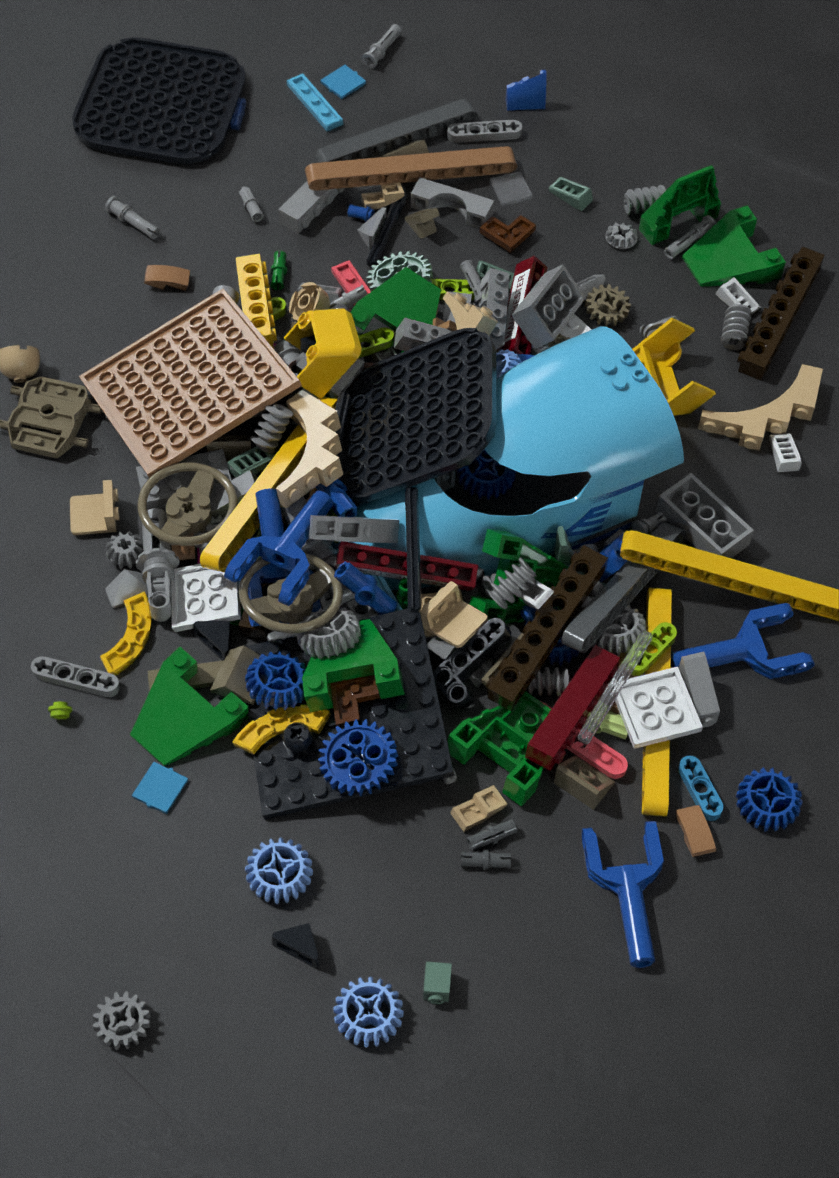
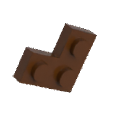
[479,215,536,253]
[330,675,380,728]

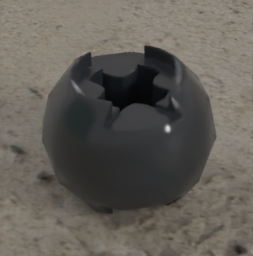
[283,722,313,752]

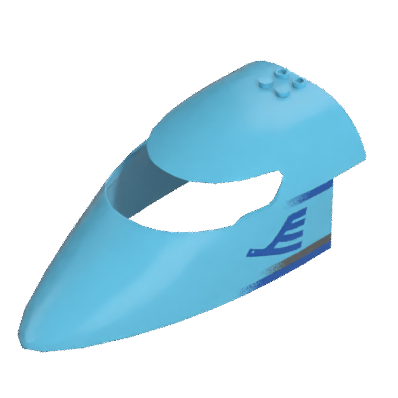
[332,326,684,590]

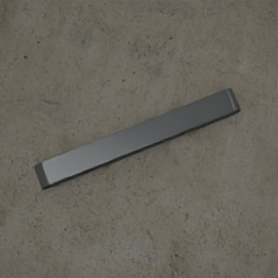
[314,98,478,163]
[561,522,686,653]

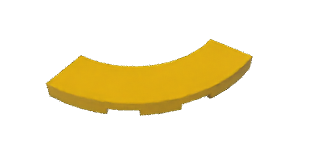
[100,591,151,676]
[232,705,331,755]

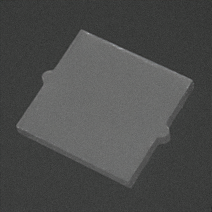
[490,172,533,206]

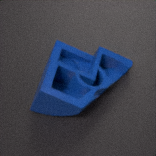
[506,70,546,111]

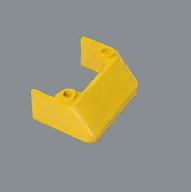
[284,308,362,399]
[632,318,716,416]

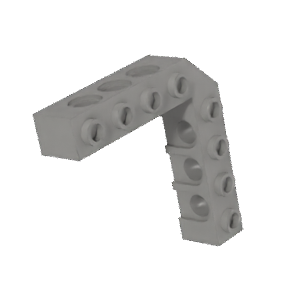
[394,268,510,353]

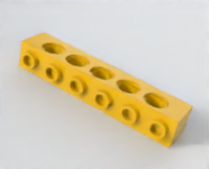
[236,254,277,349]

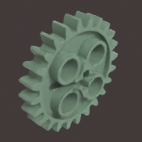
[366,251,433,291]

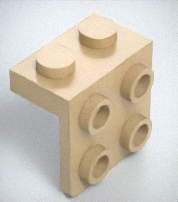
[70,480,120,535]
[420,581,488,648]

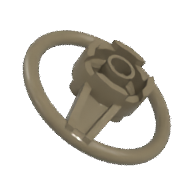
[138,462,238,546]
[239,553,343,634]

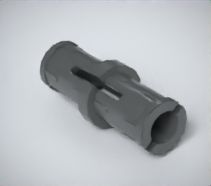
[466,819,517,851]
[461,850,511,870]

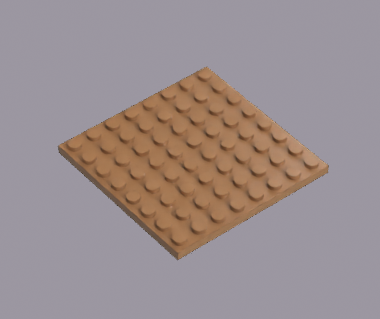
[79,288,302,478]

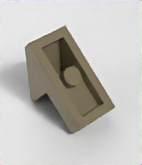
[405,208,440,238]

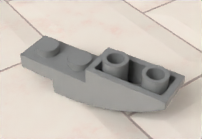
[309,515,399,543]

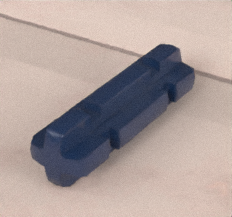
[230,98,247,130]

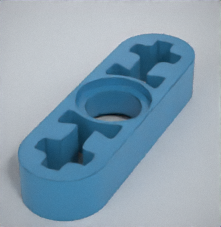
[678,756,723,821]

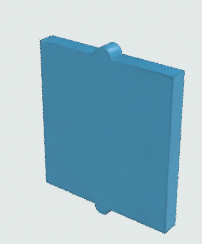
[320,65,366,99]
[132,762,188,814]

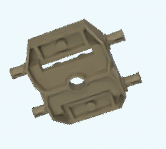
[0,376,103,459]

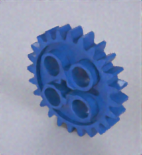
[318,719,398,796]

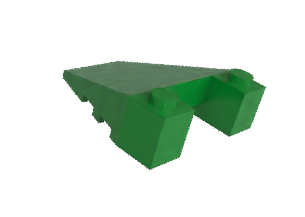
[639,165,721,245]
[682,205,786,286]
[350,267,441,353]
[469,529,569,624]
[302,619,405,712]
[130,647,249,767]
[447,691,551,806]

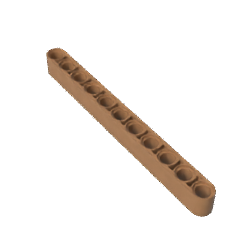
[305,146,517,191]

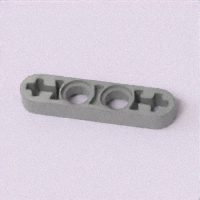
[447,120,522,143]
[31,656,120,698]

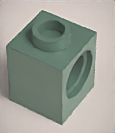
[423,962,452,1004]

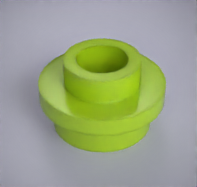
[48,701,72,719]

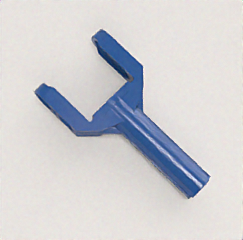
[248,488,321,627]
[224,491,333,606]
[671,603,815,679]
[581,821,664,968]

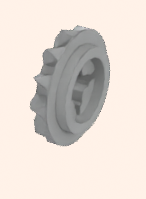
[605,222,638,249]

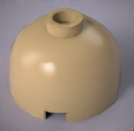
[289,282,330,321]
[0,345,40,383]

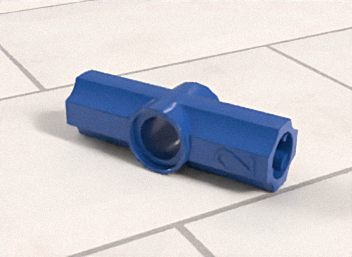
[316,479,358,517]
[334,561,397,615]

